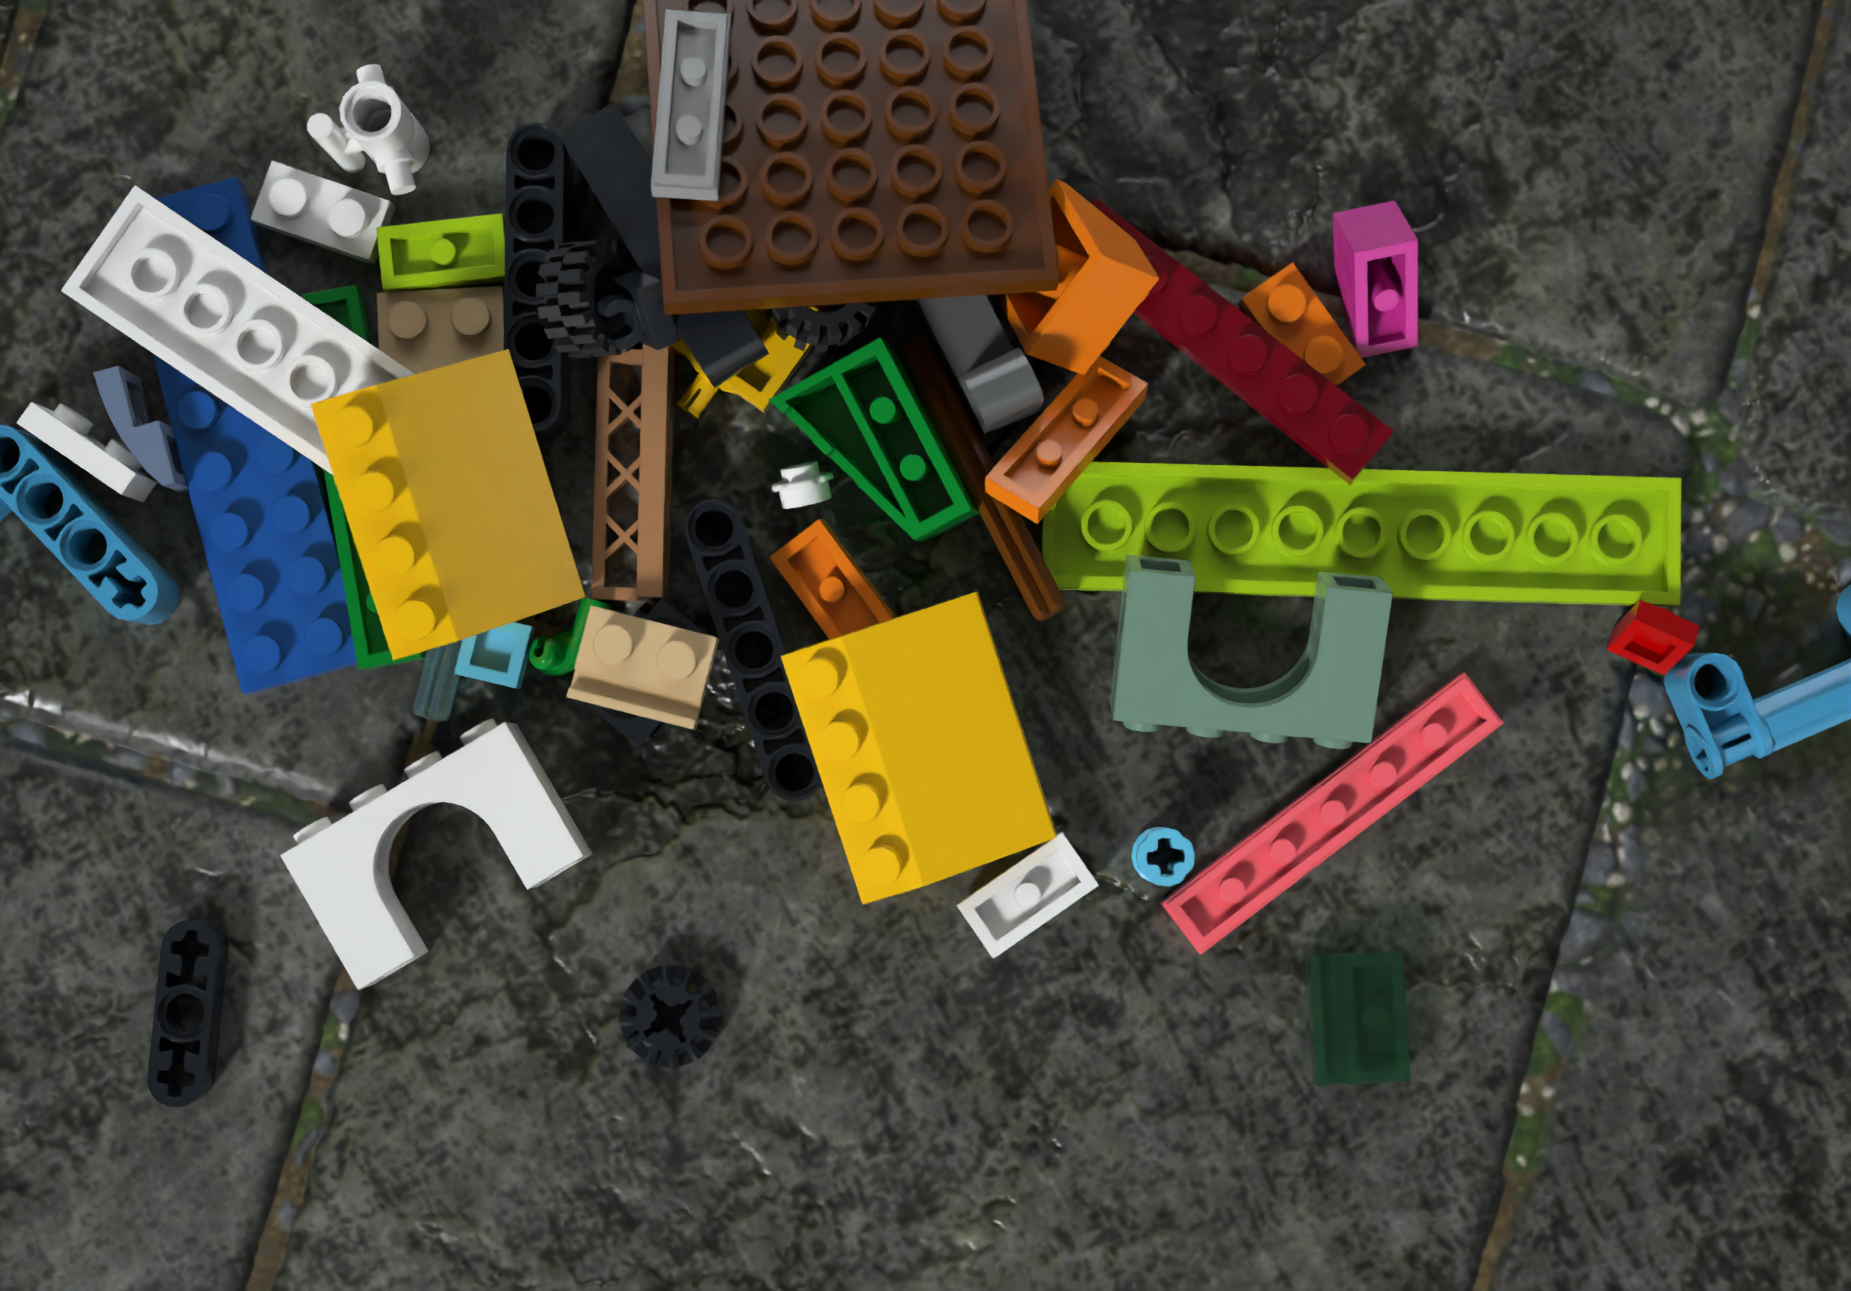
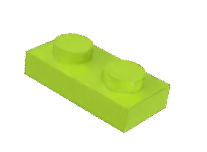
[376,213,505,292]

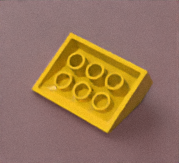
[310,349,585,660]
[781,591,1057,905]

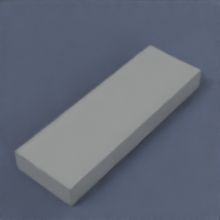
[651,9,731,201]

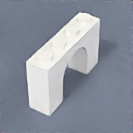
[280,718,593,990]

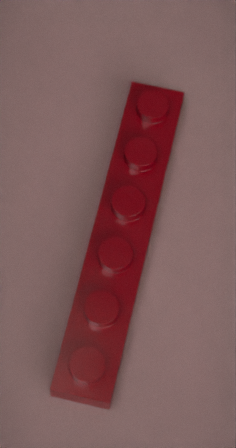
[1091,197,1394,485]

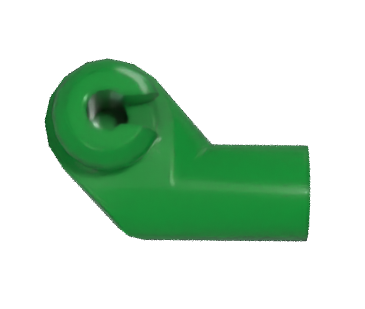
[528,597,612,676]

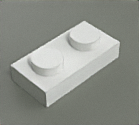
[251,161,396,265]
[17,402,157,502]
[956,832,1099,959]

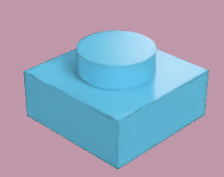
[454,622,536,689]

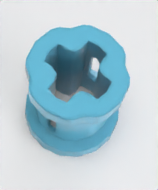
[1131,827,1195,886]

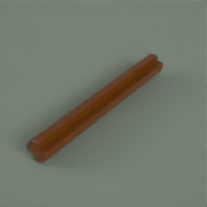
[898,335,1066,621]

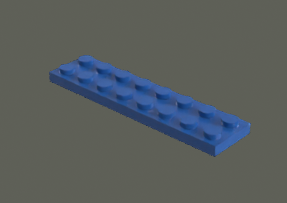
[115,177,357,695]

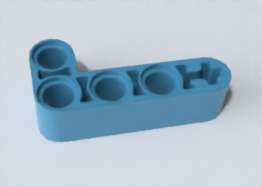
[0,424,179,625]

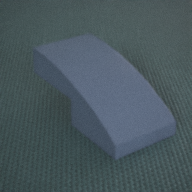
[93,366,189,493]

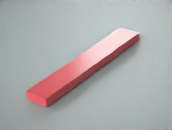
[1160,673,1504,955]

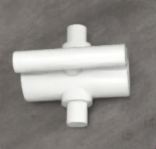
[307,64,430,195]

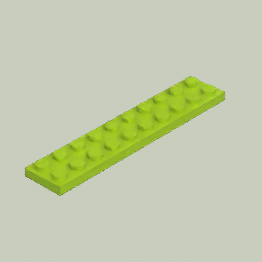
[1041,462,1681,607]

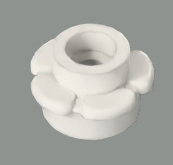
[772,461,834,509]

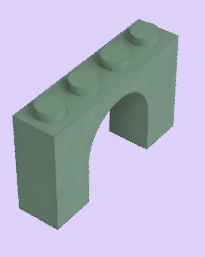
[1110,555,1393,749]

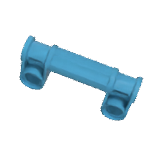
[1664,584,1851,780]

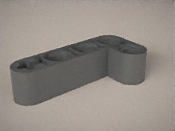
[912,295,1044,438]

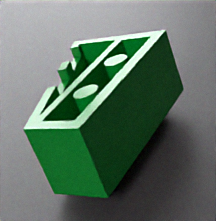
[768,337,979,542]

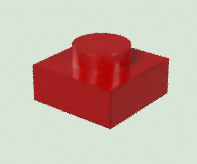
[1606,599,1699,675]

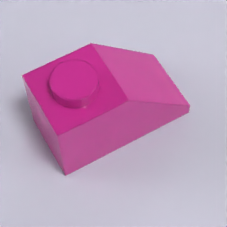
[1333,201,1418,358]

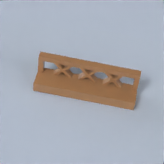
[591,344,676,602]

